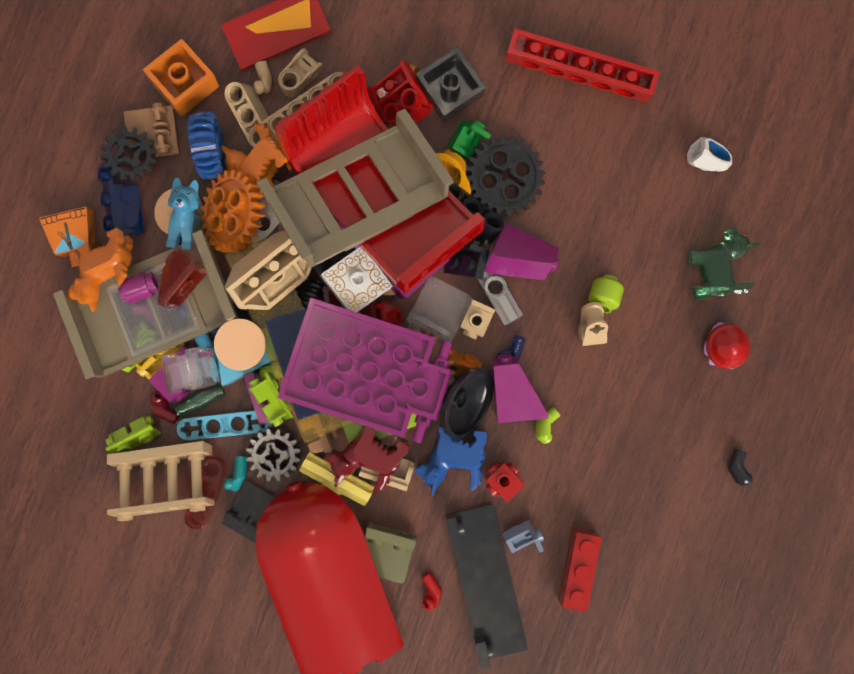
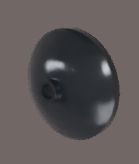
[441,367,493,440]

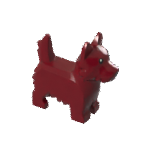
[325,425,410,493]

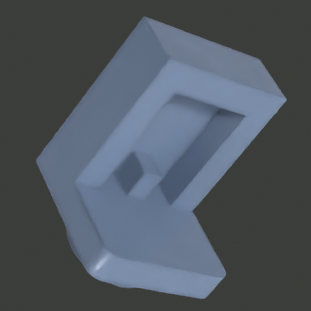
[502,520,544,553]

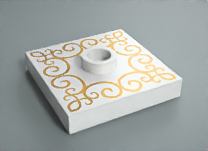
[321,247,393,312]

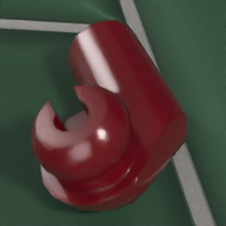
[150,391,180,424]

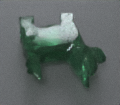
[687,227,760,300]

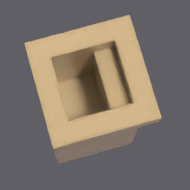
[460,300,495,340]

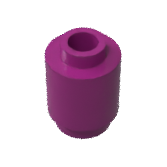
[118,272,160,304]

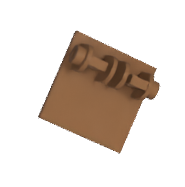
[124,103,179,160]

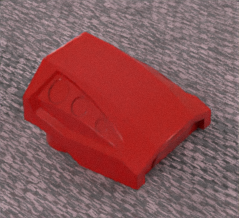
[367,60,434,128]

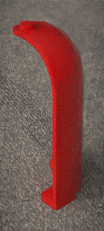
[255,481,404,674]

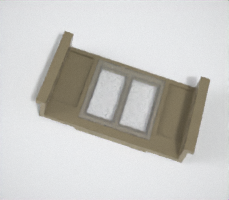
[53,230,239,379]

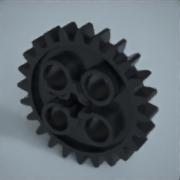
[466,135,546,217]

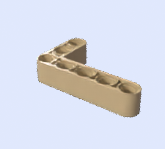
[225,72,343,147]

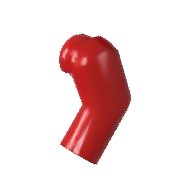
[421,571,442,611]

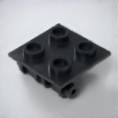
[222,481,275,543]

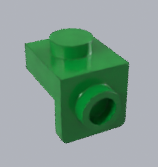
[447,120,491,159]

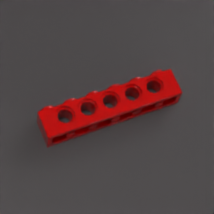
[505,28,660,103]

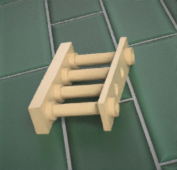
[107,441,214,521]

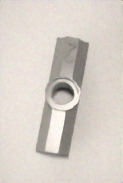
[477,256,523,326]

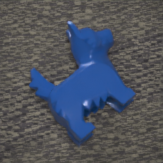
[414,427,487,495]

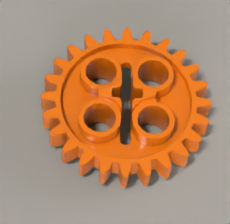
[200,170,265,253]

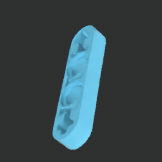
[177,410,274,440]

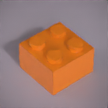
[142,39,220,117]

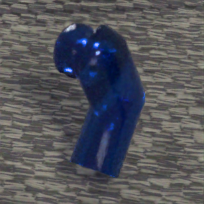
[496,335,526,360]

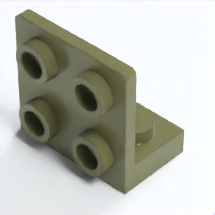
[365,523,417,584]

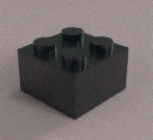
[416,46,486,123]

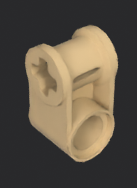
[278,48,324,98]
[578,302,608,346]

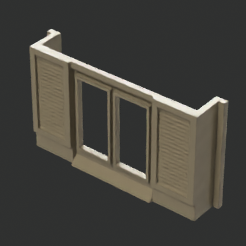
[257,109,454,268]

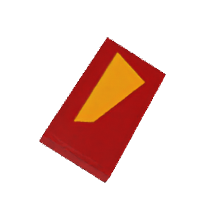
[221,0,332,72]

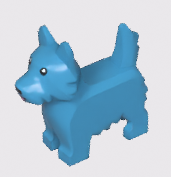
[166,178,202,250]

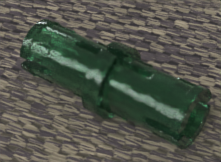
[174,382,226,418]

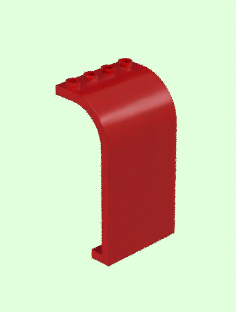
[274,65,485,294]

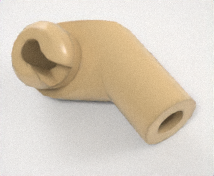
[254,61,272,95]

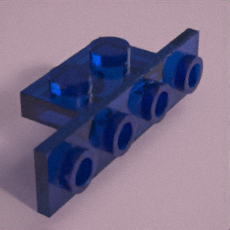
[97,160,144,245]

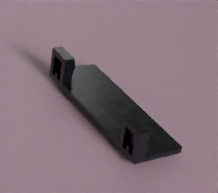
[445,504,528,669]

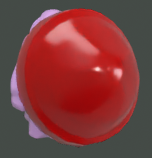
[704,322,750,369]

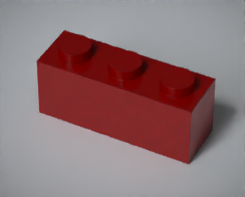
[559,527,602,612]

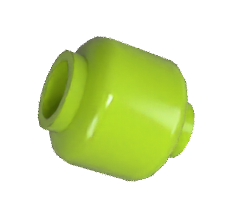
[588,275,624,313]

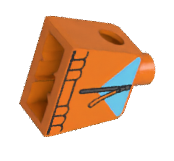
[40,206,97,269]

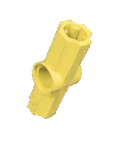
[299,452,375,506]

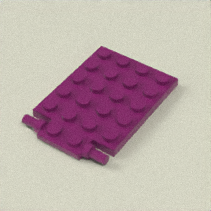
[277,298,452,443]

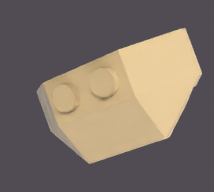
[224,230,311,310]

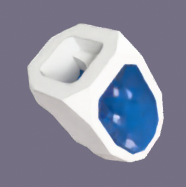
[687,137,732,172]

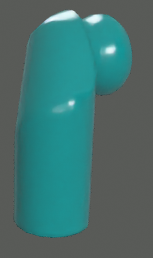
[224,456,248,492]

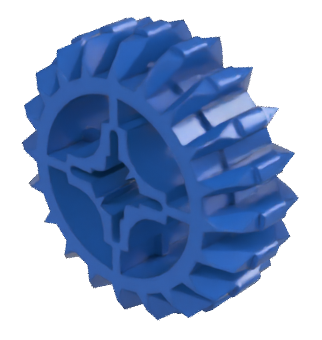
[187,111,227,180]

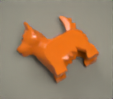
[221,123,293,194]
[68,228,133,312]

